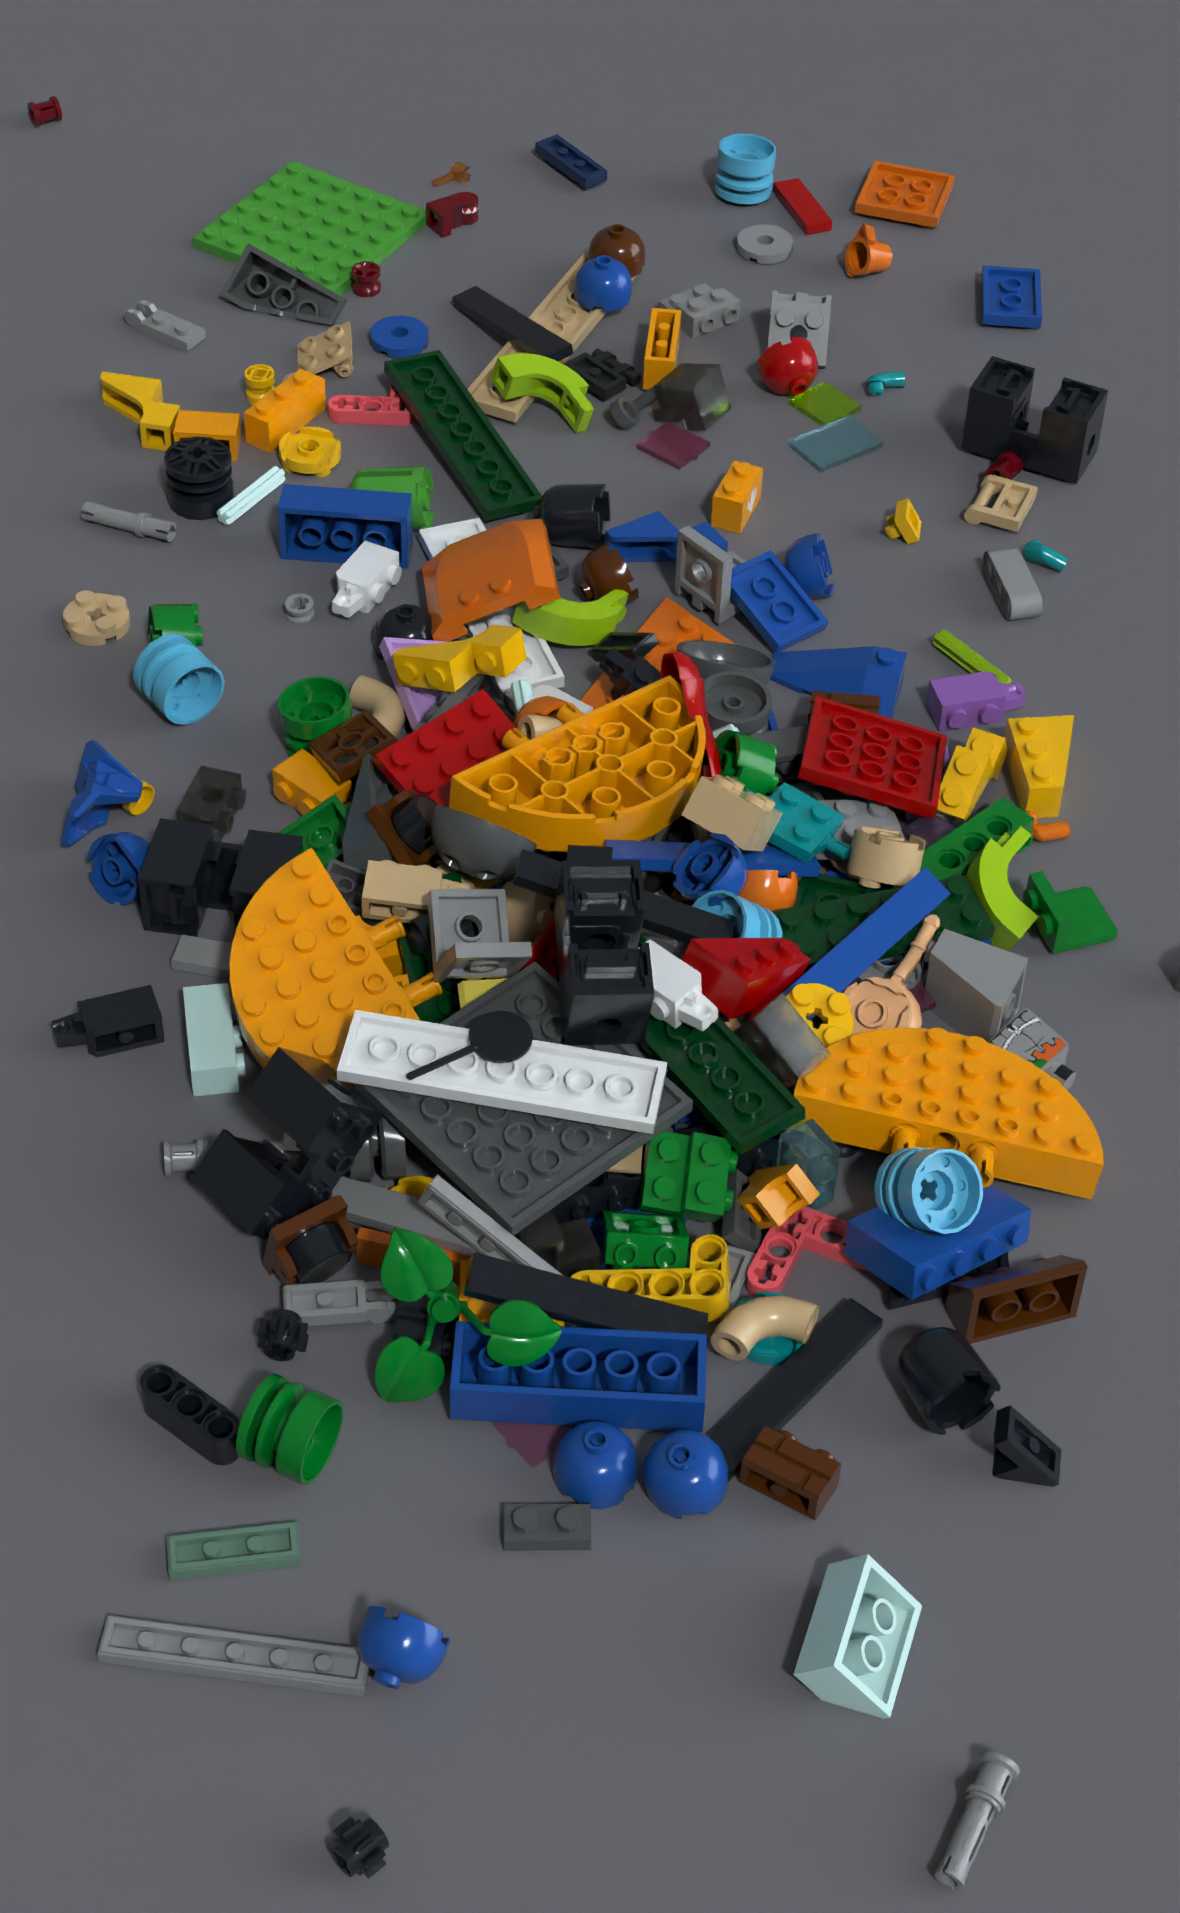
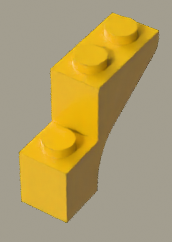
[100,371,180,451]
[392,624,527,692]
[936,727,1008,822]

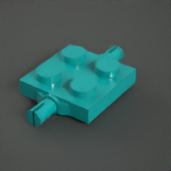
[744,782,852,863]

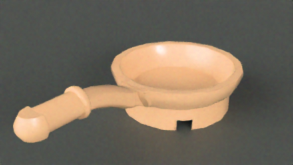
[843,914,940,1036]

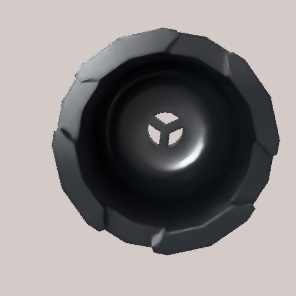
[534,484,611,548]
[897,1327,1001,1435]

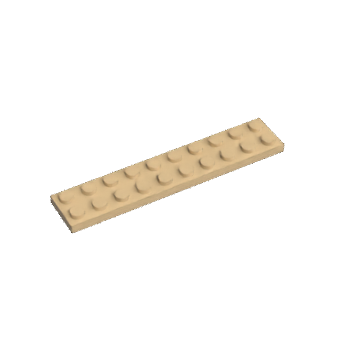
[467,247,636,423]

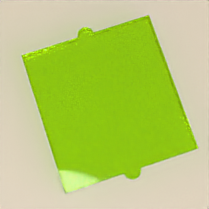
[789,381,862,429]

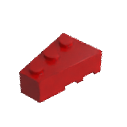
[681,938,811,1019]

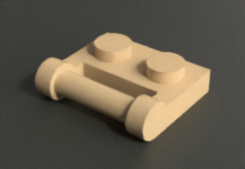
[964,475,1038,532]

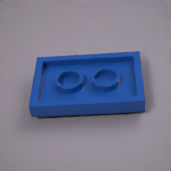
[981,265,1042,329]
[730,550,829,652]

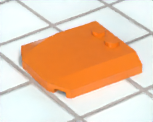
[422,519,560,641]

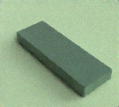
[166,1521,302,1581]

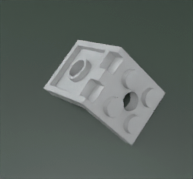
[768,290,832,368]
[674,525,747,624]
[427,889,532,983]

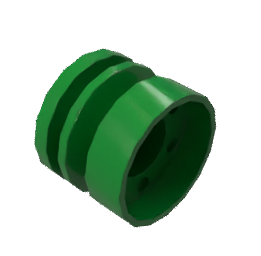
[277,676,352,757]
[236,1374,344,1485]

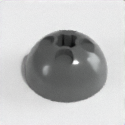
[676,640,776,685]
[431,805,537,881]

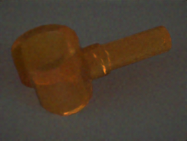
[432,162,471,187]

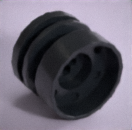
[164,437,234,520]

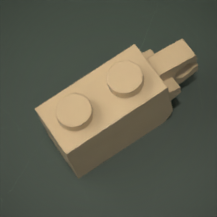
[362,860,470,924]

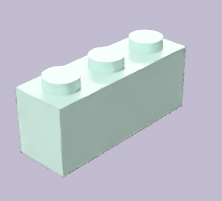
[183,983,246,1097]

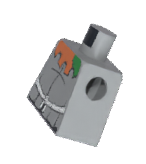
[988,1008,1076,1090]

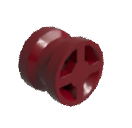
[352,261,381,297]

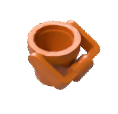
[844,223,892,278]

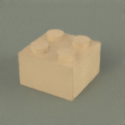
[681,774,783,852]

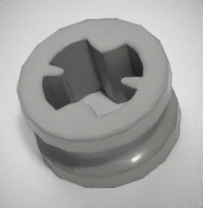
[284,593,315,623]

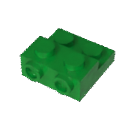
[278,794,351,869]
[638,1131,738,1223]
[602,1210,689,1269]

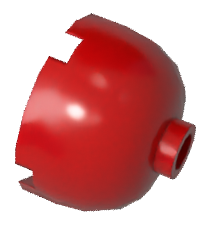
[757,337,819,396]

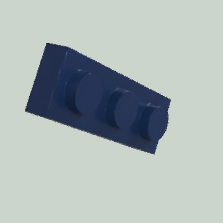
[535,134,607,189]

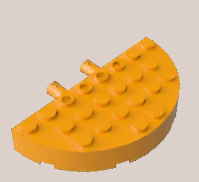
[449,675,706,852]
[230,848,443,1090]
[786,1027,1104,1200]

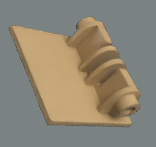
[297,321,354,377]

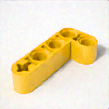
[571,1234,731,1322]

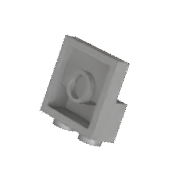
[658,283,741,339]

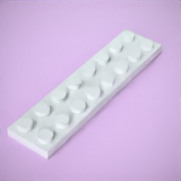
[419,517,565,695]
[337,1010,667,1134]

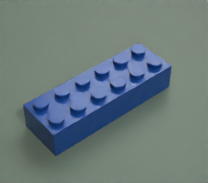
[450,1321,707,1433]

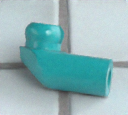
[866,372,905,396]
[1023,540,1068,572]

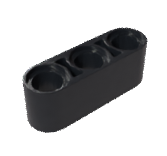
[140,1365,240,1466]

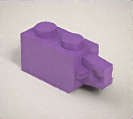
[926,671,1027,731]

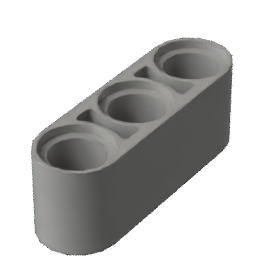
[983,547,1043,620]

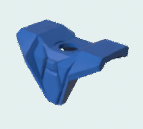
[61,740,143,847]

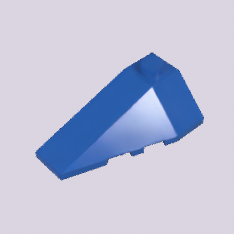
[770,646,907,719]

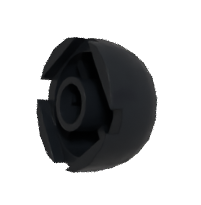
[374,604,434,660]

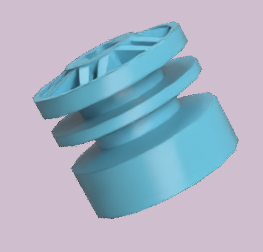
[715,134,776,205]
[133,633,225,725]
[692,890,783,938]
[874,1147,983,1234]

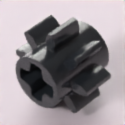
[257,1309,309,1362]
[330,1816,389,1879]

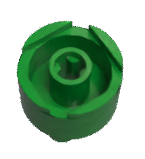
[147,603,203,647]
[715,730,779,796]

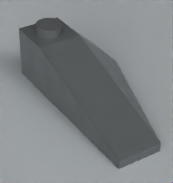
[220,243,347,326]
[342,753,408,871]

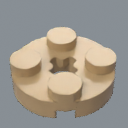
[63,590,130,646]

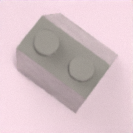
[920,929,1028,1042]

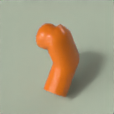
[1024,811,1070,842]

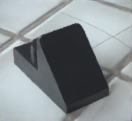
[992,1405,1062,1487]

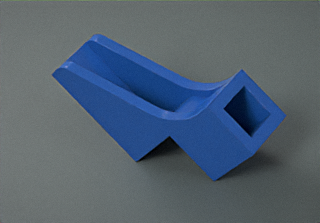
[605,511,728,563]

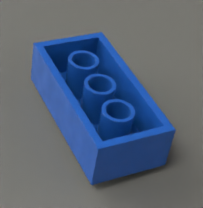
[278,484,413,569]

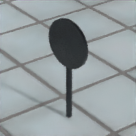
[406,1011,533,1080]

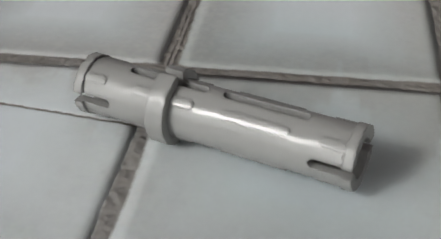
[81,501,177,542]

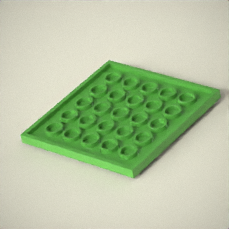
[192,161,426,296]

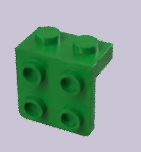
[1023,871,1118,954]

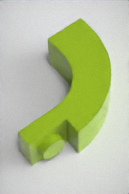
[490,353,594,433]
[512,589,629,646]
[966,826,1039,951]

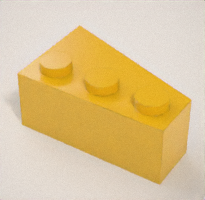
[1004,715,1074,818]

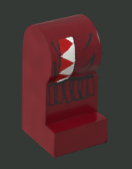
[426,192,478,238]

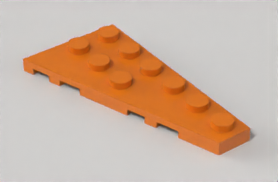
[580,596,735,710]

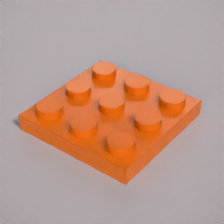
[855,160,955,228]

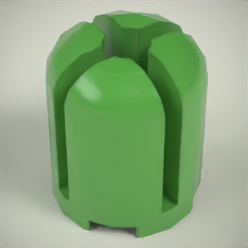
[350,466,434,530]

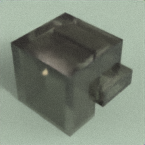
[652,363,732,431]

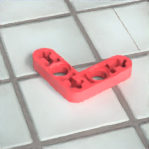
[328,383,416,426]
[746,1206,870,1297]

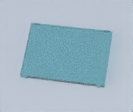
[787,415,884,473]

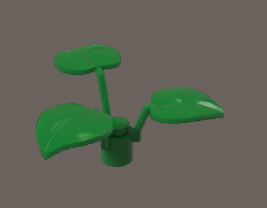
[375,1227,561,1402]

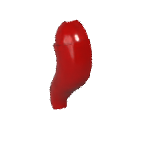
[661,652,722,778]

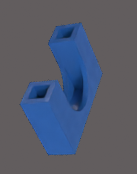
[845,1184,1031,1300]

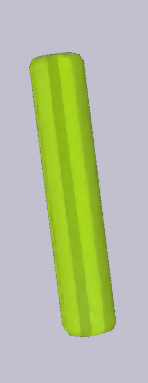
[933,629,1011,684]

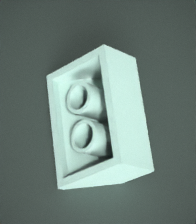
[793,1554,922,1719]

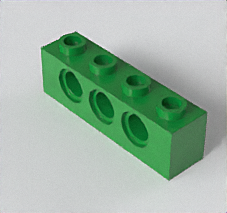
[920,797,1035,880]

